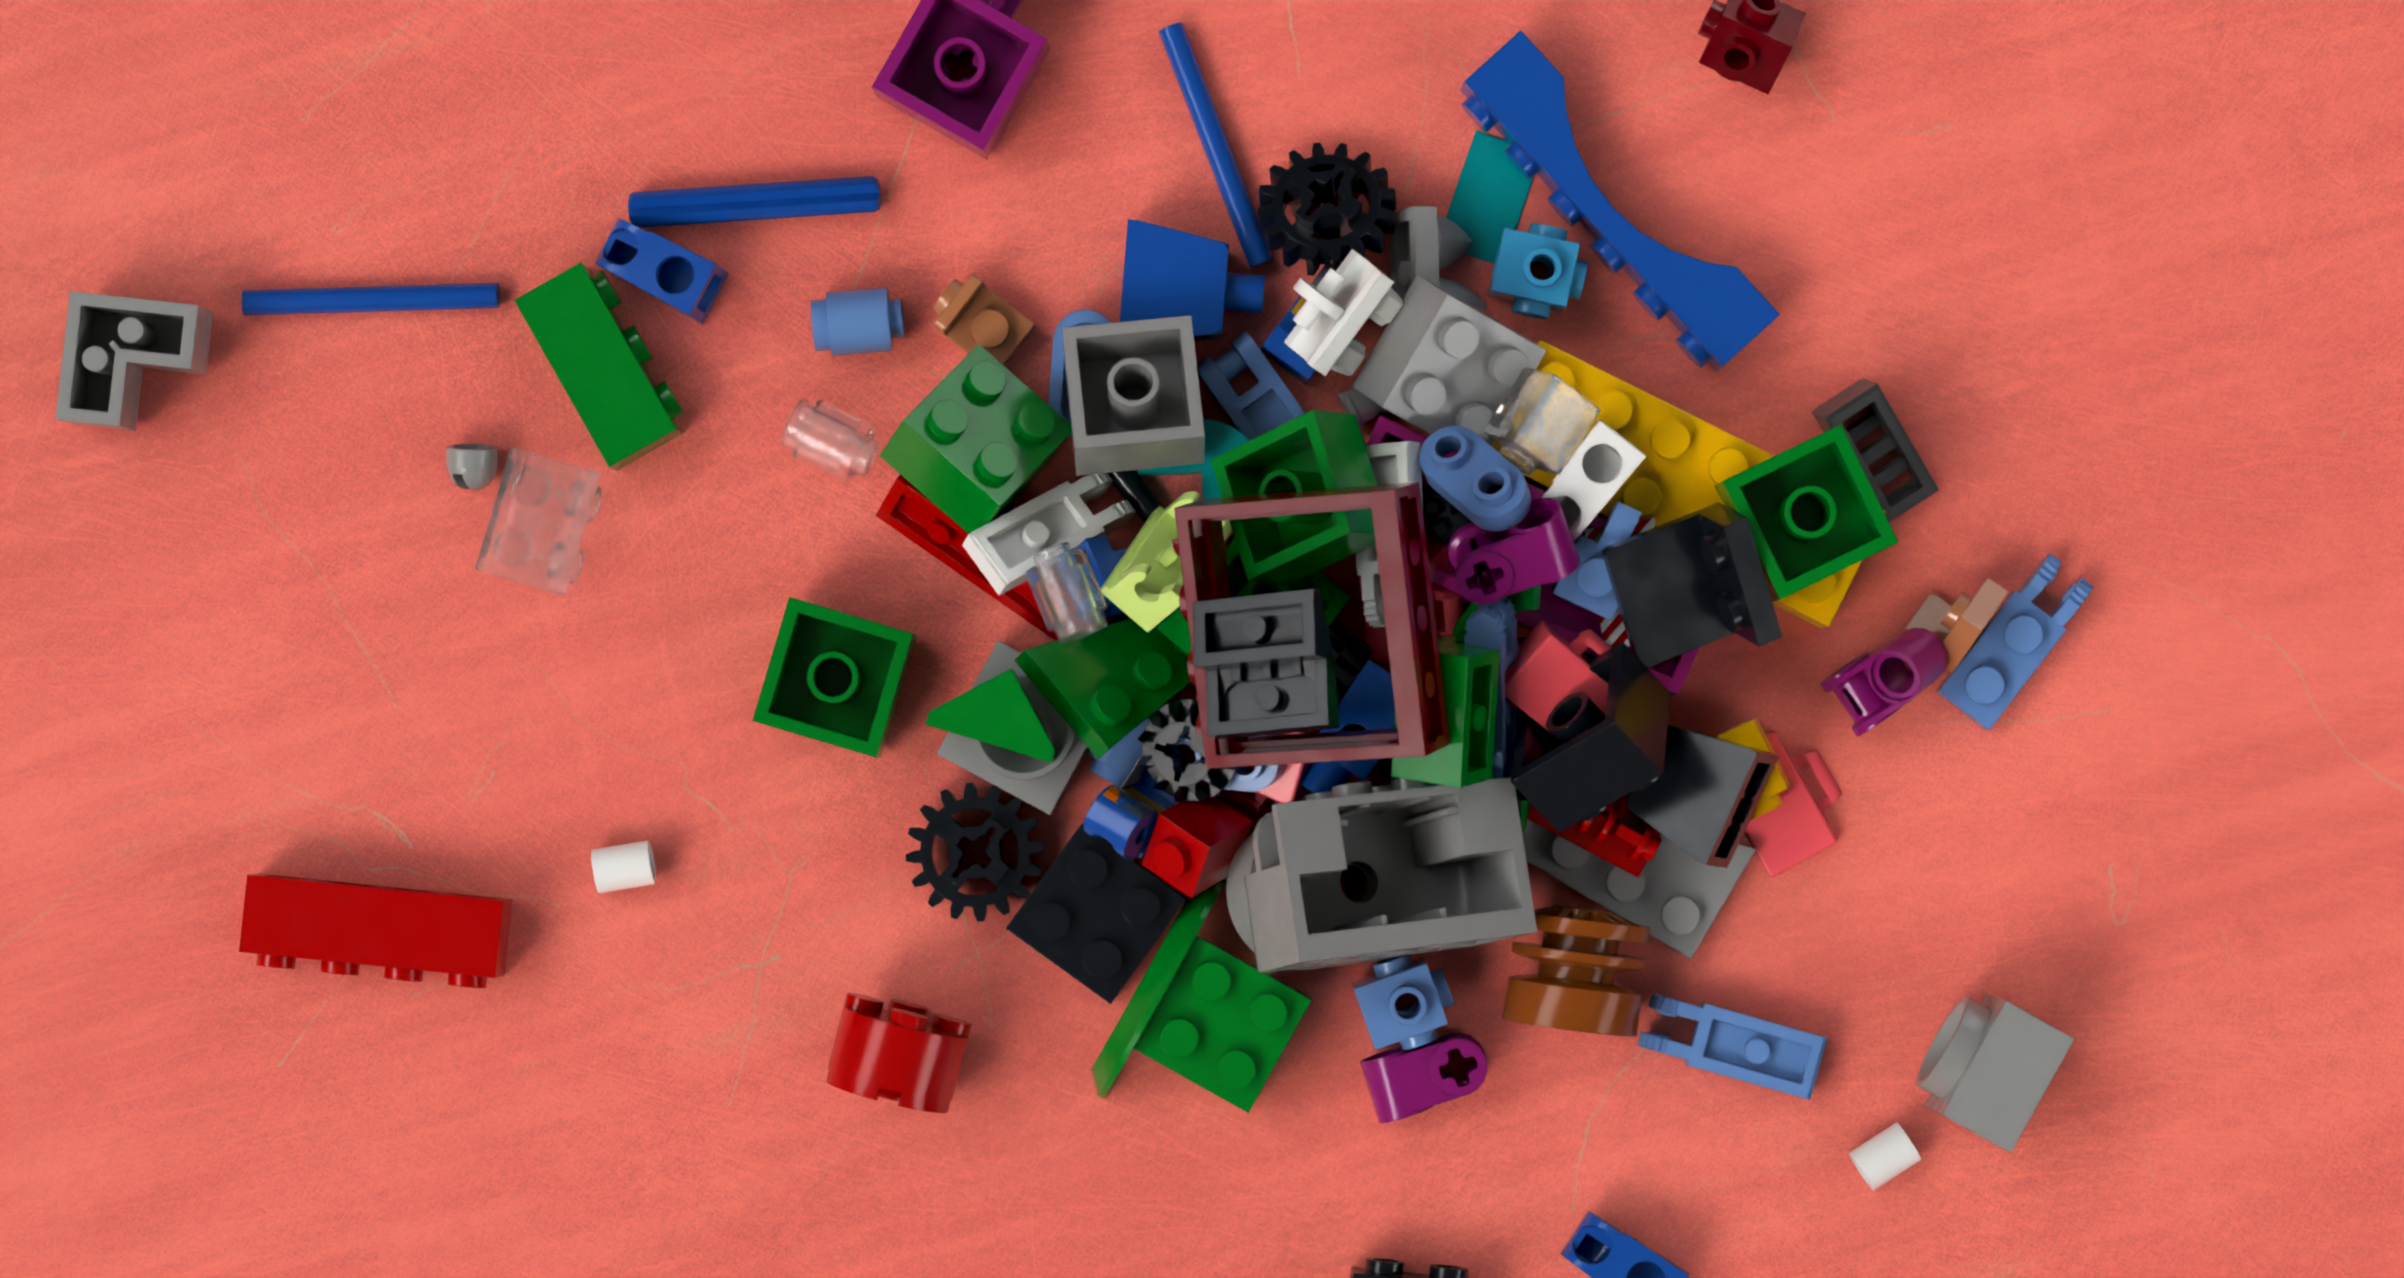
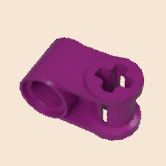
[1447,498,1580,604]
[1820,628,1948,736]
[1360,1032,1487,1123]

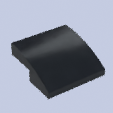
[1192,589,1340,739]

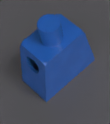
[1120,219,1265,341]
[1301,659,1395,793]

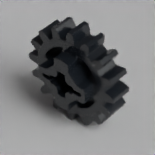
[1258,143,1396,276]
[906,783,1045,922]

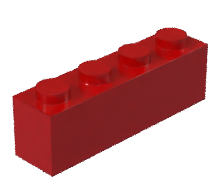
[239,873,512,988]

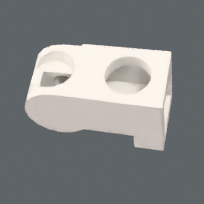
[1541,418,1646,541]

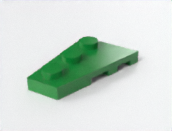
[1014,618,1191,759]

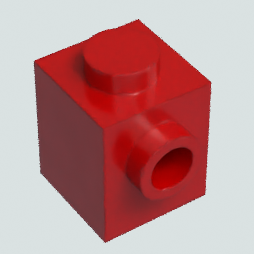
[1142,796,1253,898]

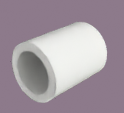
[591,840,657,894]
[1848,1122,1922,1191]

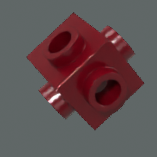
[1698,0,1806,94]

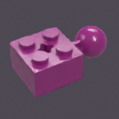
[872,0,1050,160]

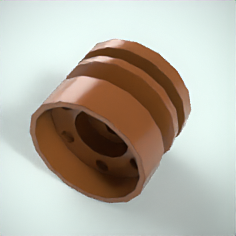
[1503,905,1650,1037]

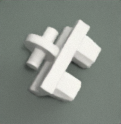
[1284,249,1403,376]

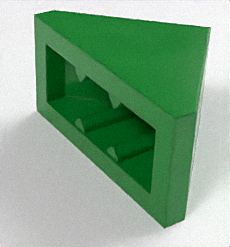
[925,668,1057,763]

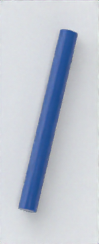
[1159,22,1273,268]
[242,283,500,316]

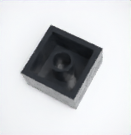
[1510,642,1671,832]
[1006,823,1186,1004]

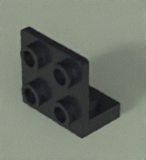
[1602,503,1782,668]

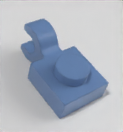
[1552,501,1642,621]

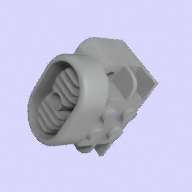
[1226,777,1537,973]

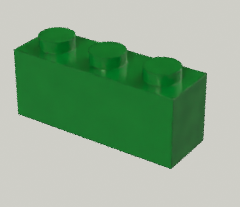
[514,262,685,471]

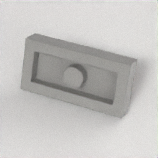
[1389,206,1487,312]

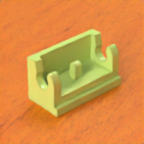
[1099,491,1232,633]

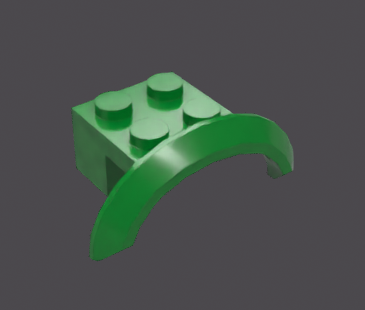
[1391,585,1541,832]
[1091,878,1311,1113]

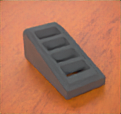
[1812,379,1939,522]

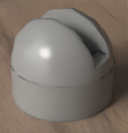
[446,444,498,490]

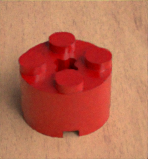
[827,992,972,1113]

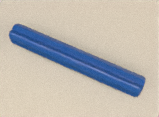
[628,176,881,228]

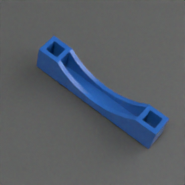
[1461,30,1780,371]

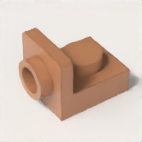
[933,274,1035,366]
[1903,578,2009,674]

